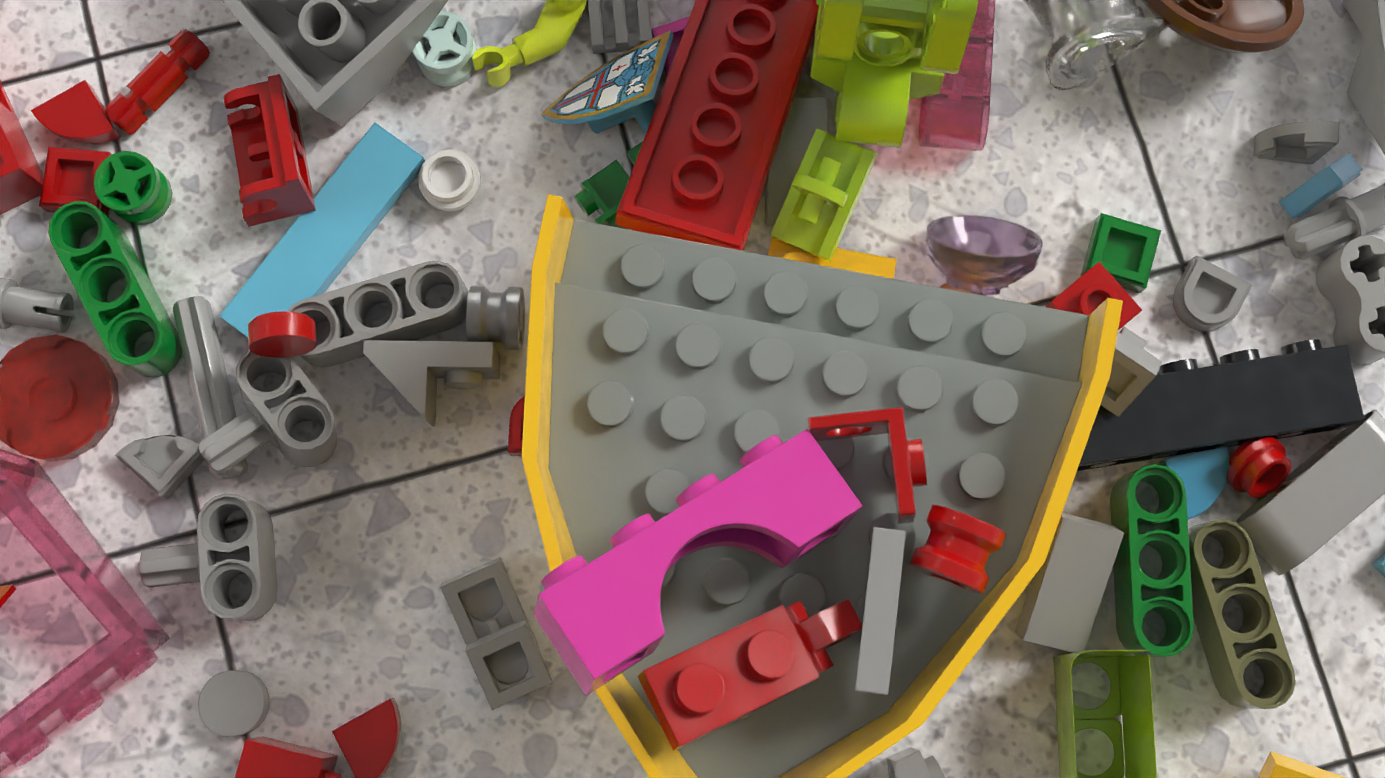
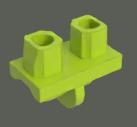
[770,128,878,262]

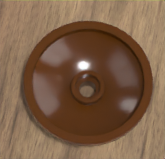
[1142,0,1304,53]

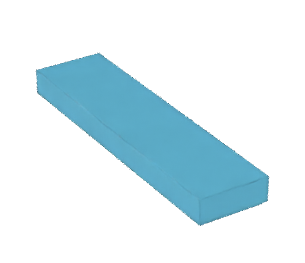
[219,122,425,337]

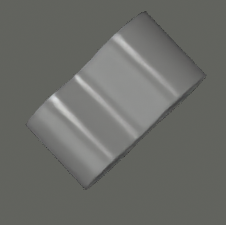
[1316,236,1385,365]

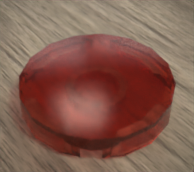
[0,334,120,462]

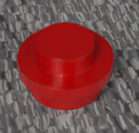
[1227,437,1291,498]

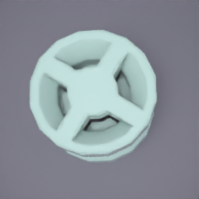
[412,11,477,87]

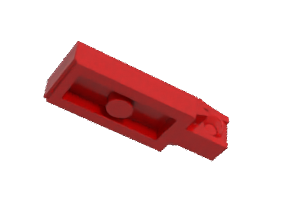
[637,599,862,751]

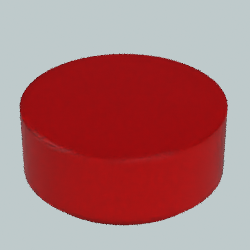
[248,311,317,358]

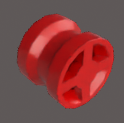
[909,505,1006,594]

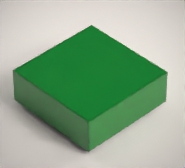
[1080,213,1161,293]

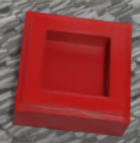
[39,147,112,216]

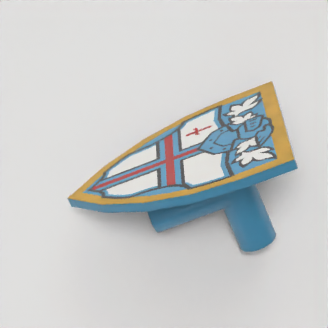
[541,30,674,135]

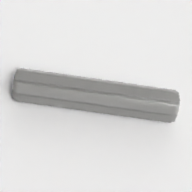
[173,296,248,480]

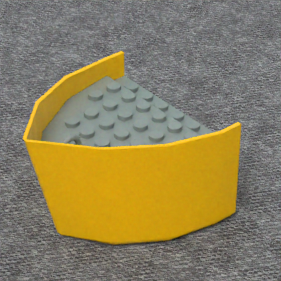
[522,194,1123,778]

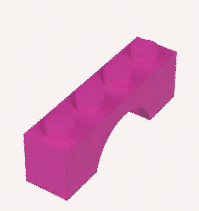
[533,429,863,696]

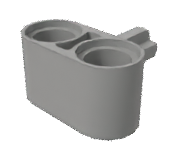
[198,350,337,474]
[138,493,278,621]

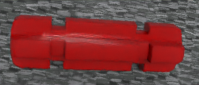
[104,29,210,134]

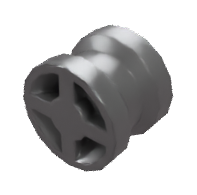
[466,286,525,350]

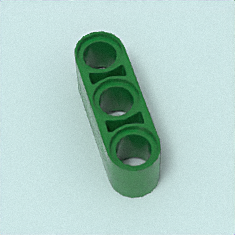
[48,201,182,377]
[1110,464,1194,657]

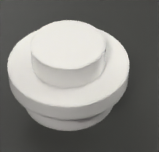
[418,149,481,211]

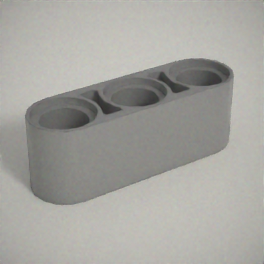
[288,261,469,368]
[1235,410,1385,575]

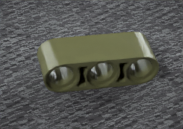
[1188,519,1296,709]

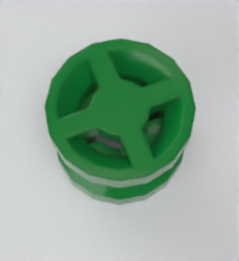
[93,151,173,225]

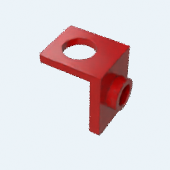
[807,407,927,524]

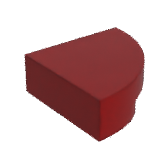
[31,80,121,145]
[332,698,401,778]

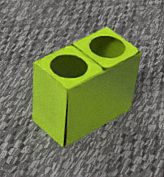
[1053,650,1157,778]

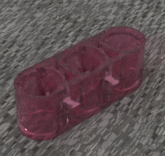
[919,0,996,151]

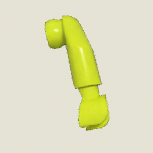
[472,0,587,87]

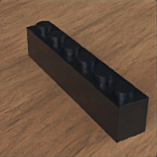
[1077,339,1365,471]

